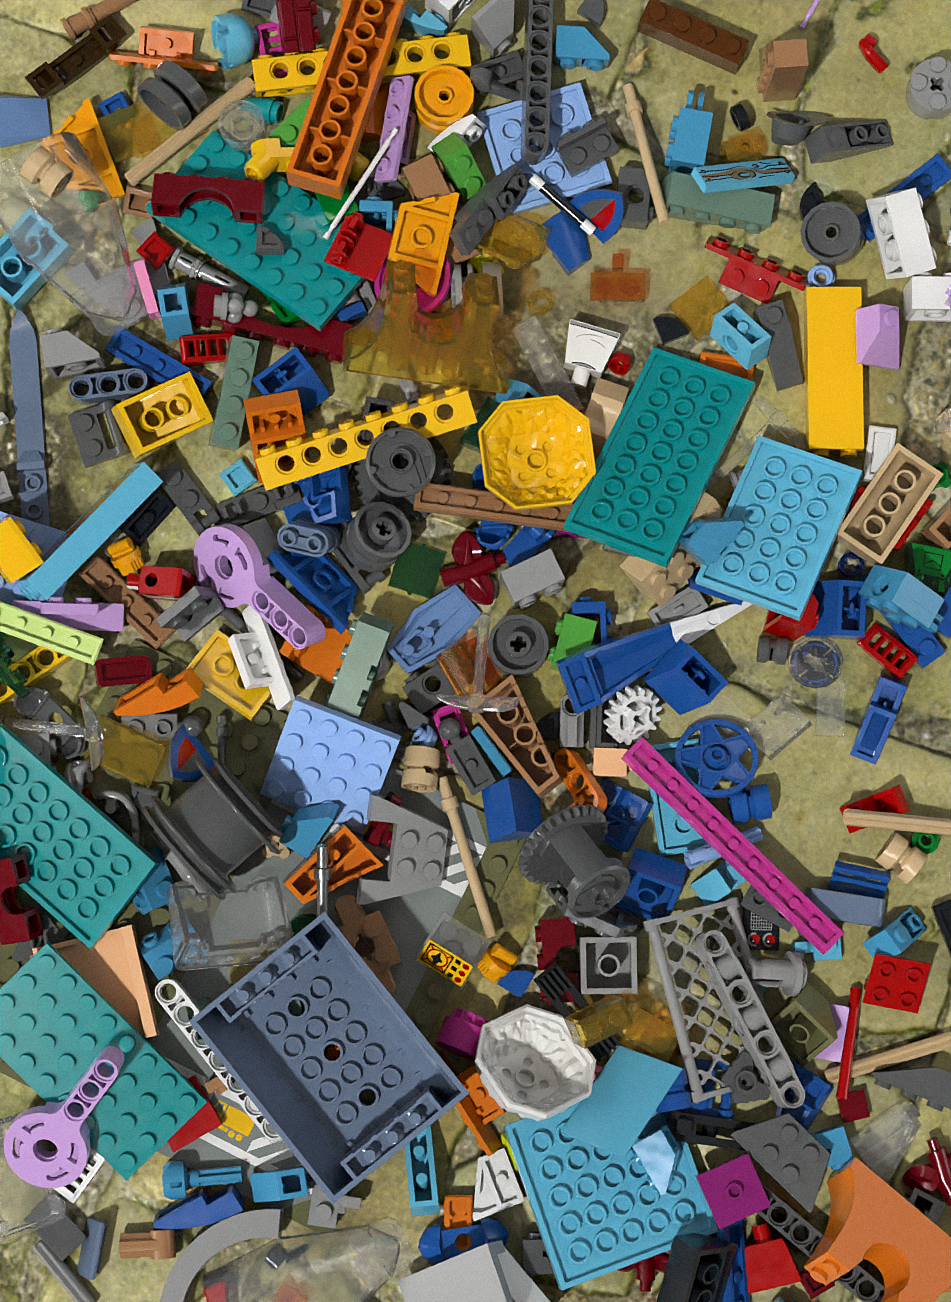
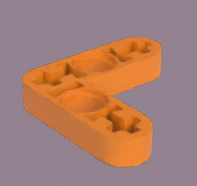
[553,748,607,813]

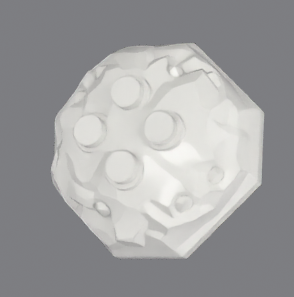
[475,1004,596,1121]

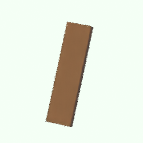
[78,554,177,650]

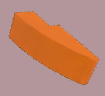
[114,667,204,716]

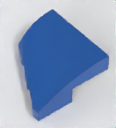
[536,211,590,276]
[293,467,351,525]
[600,777,653,853]
[776,1059,834,1130]

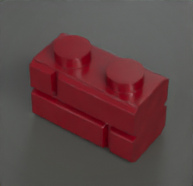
[275,0,320,53]

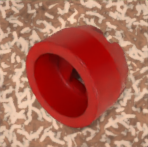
[608,351,632,375]

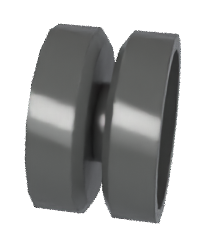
[137,59,207,130]
[800,202,865,266]
[342,502,412,572]
[488,614,549,678]

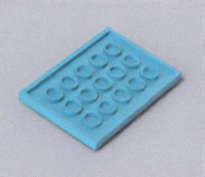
[695,436,863,621]

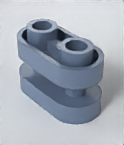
[277,518,341,557]

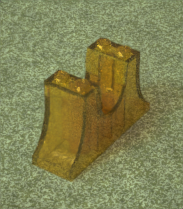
[343,260,509,394]

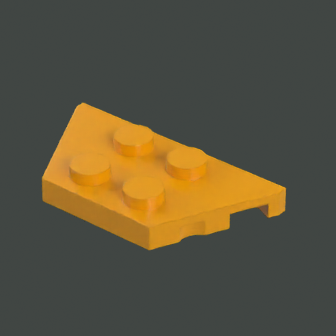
[47,98,125,198]
[387,192,460,297]

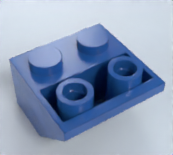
[252,347,330,416]
[805,580,866,640]
[643,639,728,715]

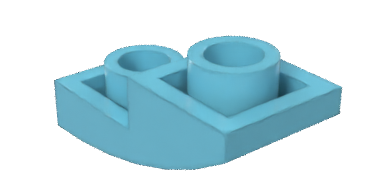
[401,5,448,38]

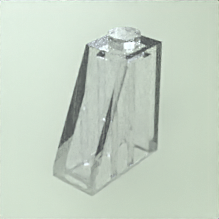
[847,1099,922,1184]

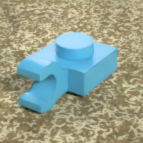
[792,938,842,961]

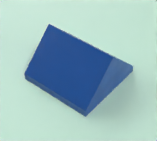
[481,777,543,844]

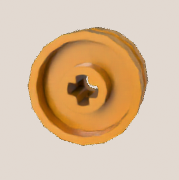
[415,65,474,135]

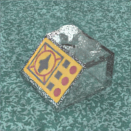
[414,912,491,989]

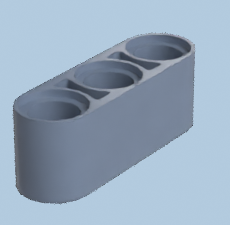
[68,368,151,405]
[805,887,886,928]

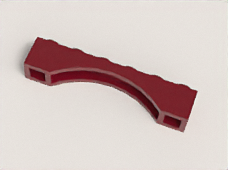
[190,282,358,365]

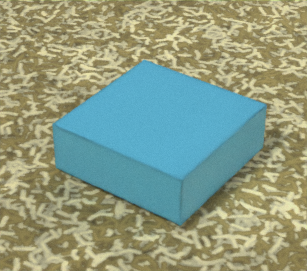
[219,459,258,497]

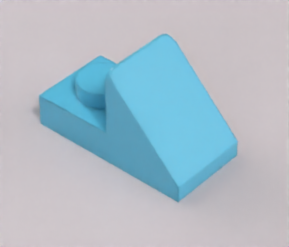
[690,860,746,906]

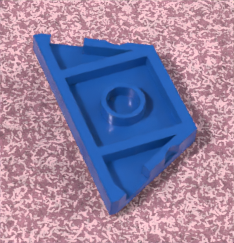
[267,550,358,634]

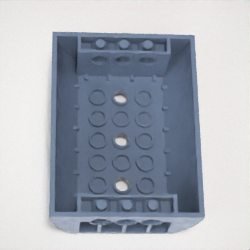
[189,912,469,1204]

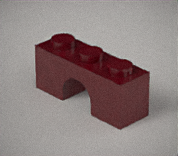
[0,853,44,945]
[534,917,580,1004]

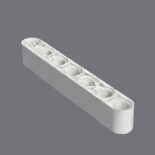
[155,979,281,1140]

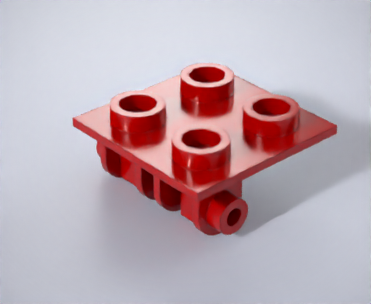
[324,212,392,282]
[863,953,931,1014]

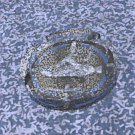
[788,636,843,689]

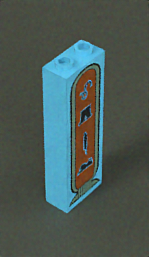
[17,462,163,601]

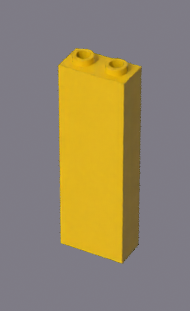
[803,287,864,458]

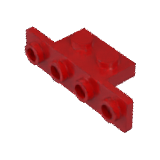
[704,236,808,304]

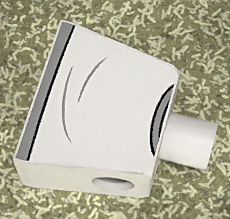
[564,319,620,389]

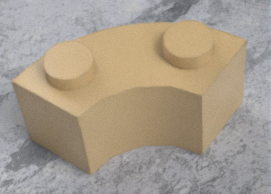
[585,378,629,458]

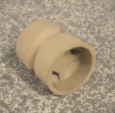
[20,146,74,199]
[401,746,441,793]
[875,832,928,884]

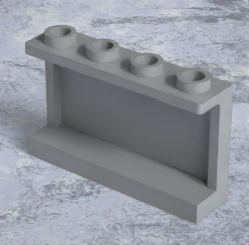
[398,1240,513,1302]

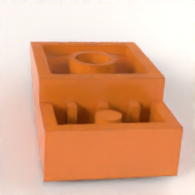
[243,390,310,484]

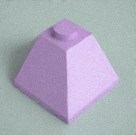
[856,304,899,370]

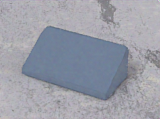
[77,1217,108,1280]

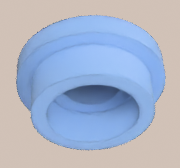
[807,264,835,287]
[412,725,437,748]

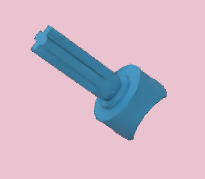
[162,1160,242,1200]

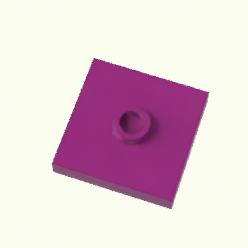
[695,1153,771,1229]

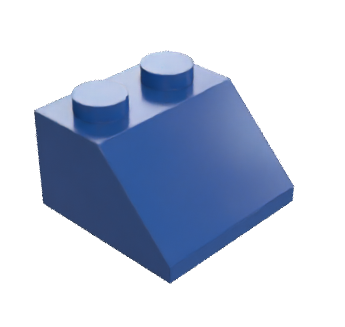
[614,847,687,925]

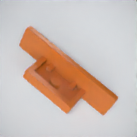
[109,26,220,75]
[438,1051,506,1156]

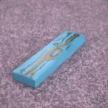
[691,158,795,193]

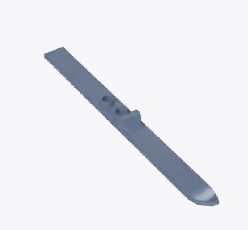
[9,309,51,527]

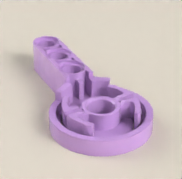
[193,524,326,649]
[4,1046,125,1188]

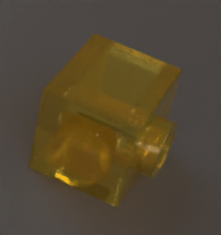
[720,132,764,164]

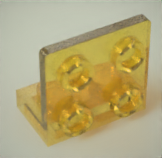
[475,212,550,269]

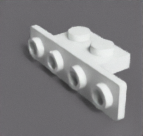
[228,605,295,710]

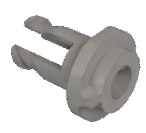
[744,951,807,997]

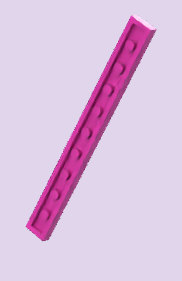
[621,737,844,955]

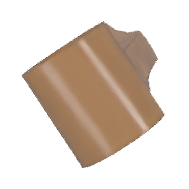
[119,1228,176,1259]

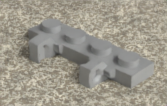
[307,1180,362,1229]

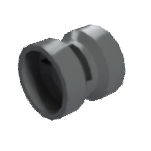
[757,635,788,665]

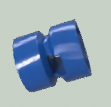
[727,783,772,824]
[656,1068,692,1113]

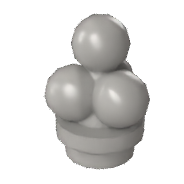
[213,292,258,323]

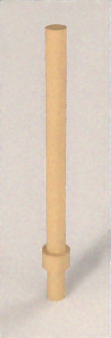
[623,83,670,226]
[437,776,497,939]

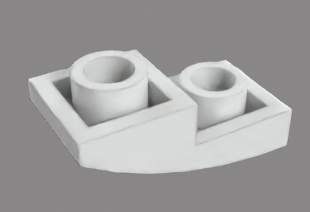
[427,114,487,153]

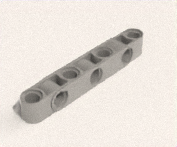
[695,930,805,1108]

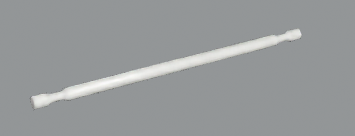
[323,127,399,240]

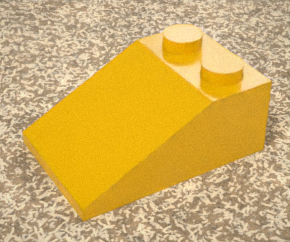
[111,371,214,459]

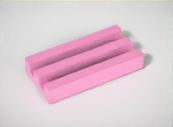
[133,260,161,320]

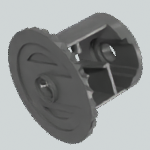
[353,425,451,522]
[518,805,631,918]

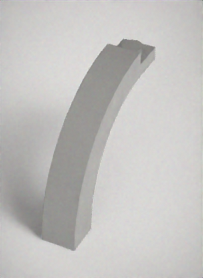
[160,1207,284,1302]

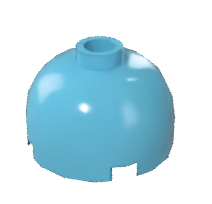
[211,13,258,70]

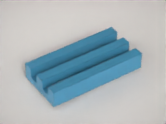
[471,726,512,778]

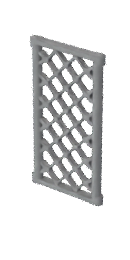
[643,896,768,1104]

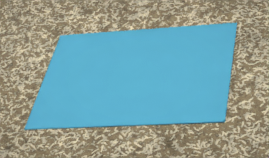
[561,1046,683,1158]

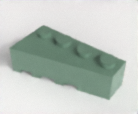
[653,171,775,234]
[324,612,395,720]

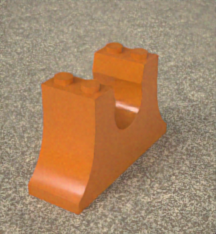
[804,1157,951,1302]

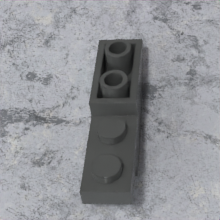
[449,163,530,256]

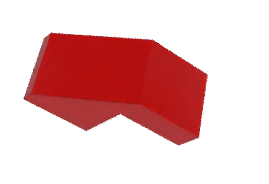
[839,784,910,834]

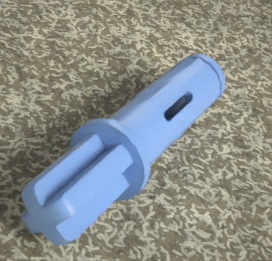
[684,826,763,869]

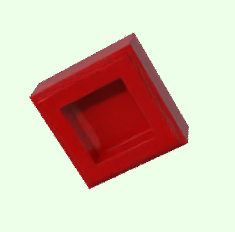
[136,231,175,270]

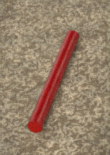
[836,987,861,1100]

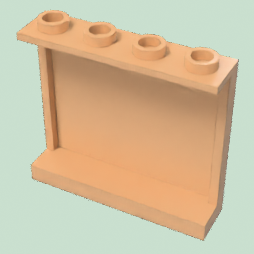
[30,925,160,1038]

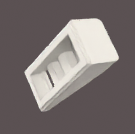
[53,1145,106,1204]

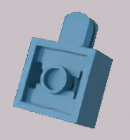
[664,90,713,175]
[859,564,945,633]

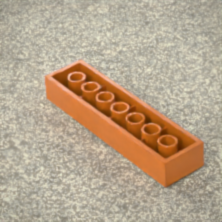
[286,0,408,200]

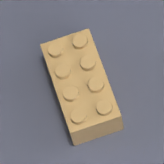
[620,491,725,607]

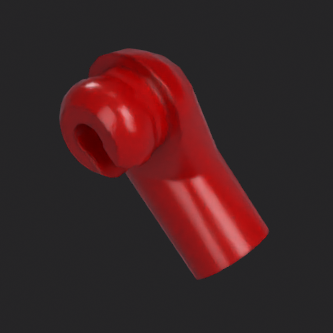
[858,34,889,74]

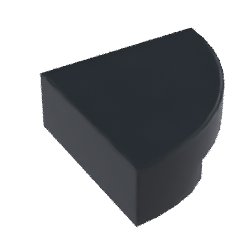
[799,184,825,220]
[652,317,689,345]
[537,712,560,740]

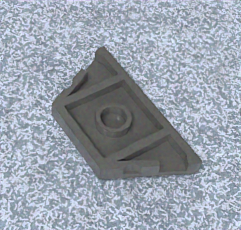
[546,881,645,938]
[731,1112,830,1213]

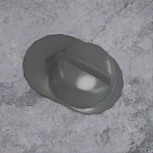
[767,111,829,146]

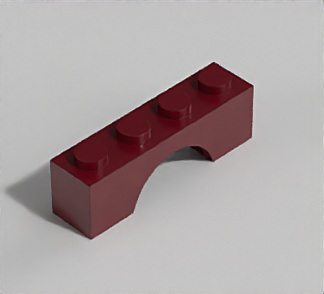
[151,172,266,224]

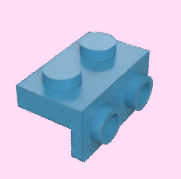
[359,197,398,234]
[132,847,181,915]
[138,915,207,980]

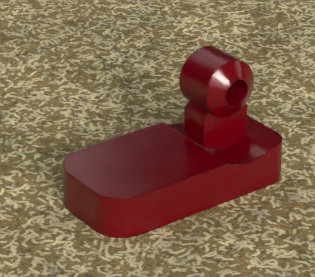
[94,655,152,688]
[363,791,403,848]

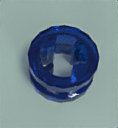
[838,552,864,578]

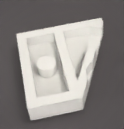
[473,1147,525,1221]

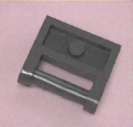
[68,400,131,468]

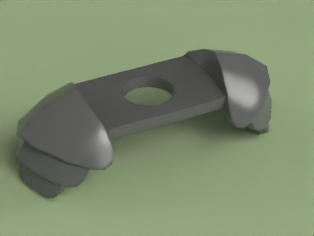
[13,686,88,759]

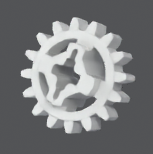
[603,685,662,745]

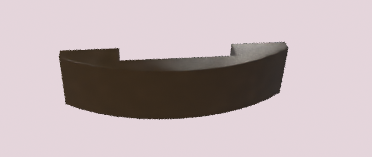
[25,14,127,99]

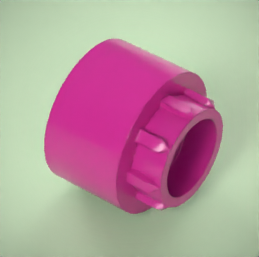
[435,1008,487,1061]

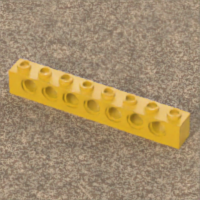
[252,32,471,98]
[255,385,477,491]

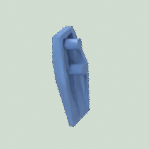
[0,95,51,148]
[386,585,482,674]

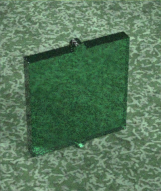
[388,542,445,599]

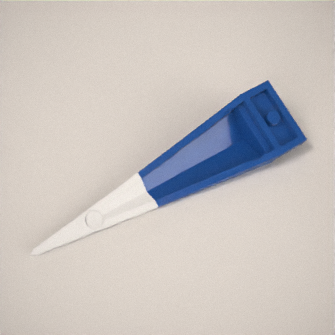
[556,601,753,714]

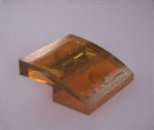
[436,637,502,705]

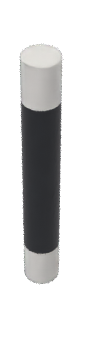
[529,174,597,236]

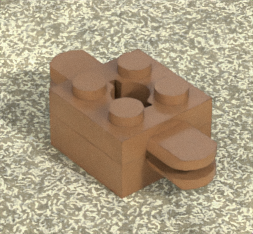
[335,894,403,996]

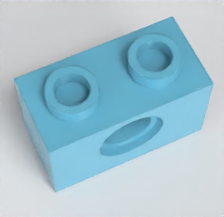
[710,303,771,370]

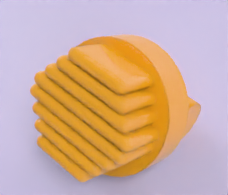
[107,537,145,576]
[477,943,517,983]

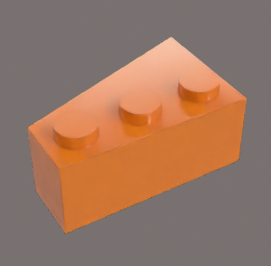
[283,823,384,904]

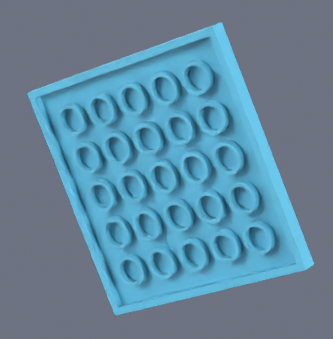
[503,1101,719,1290]

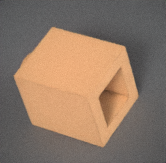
[592,748,632,778]

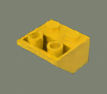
[0,517,44,583]

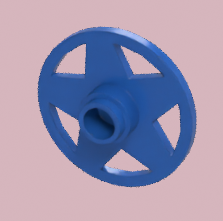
[675,719,759,798]

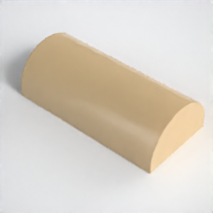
[836,443,943,565]

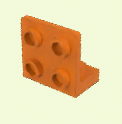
[279,604,352,684]

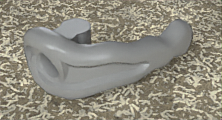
[64,759,93,793]
[97,790,141,844]

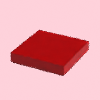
[167,1075,223,1153]

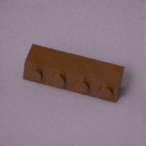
[637,0,749,75]

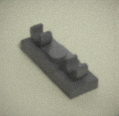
[216,482,302,527]

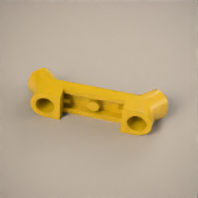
[244,138,370,182]

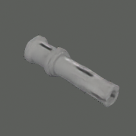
[168,246,250,300]

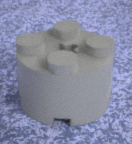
[906,56,951,120]

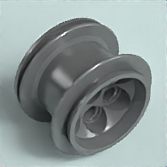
[142,757,283,900]

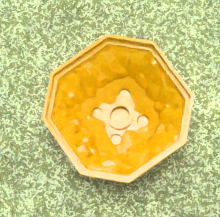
[478,395,596,511]

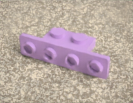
[374,75,417,183]
[12,596,124,631]

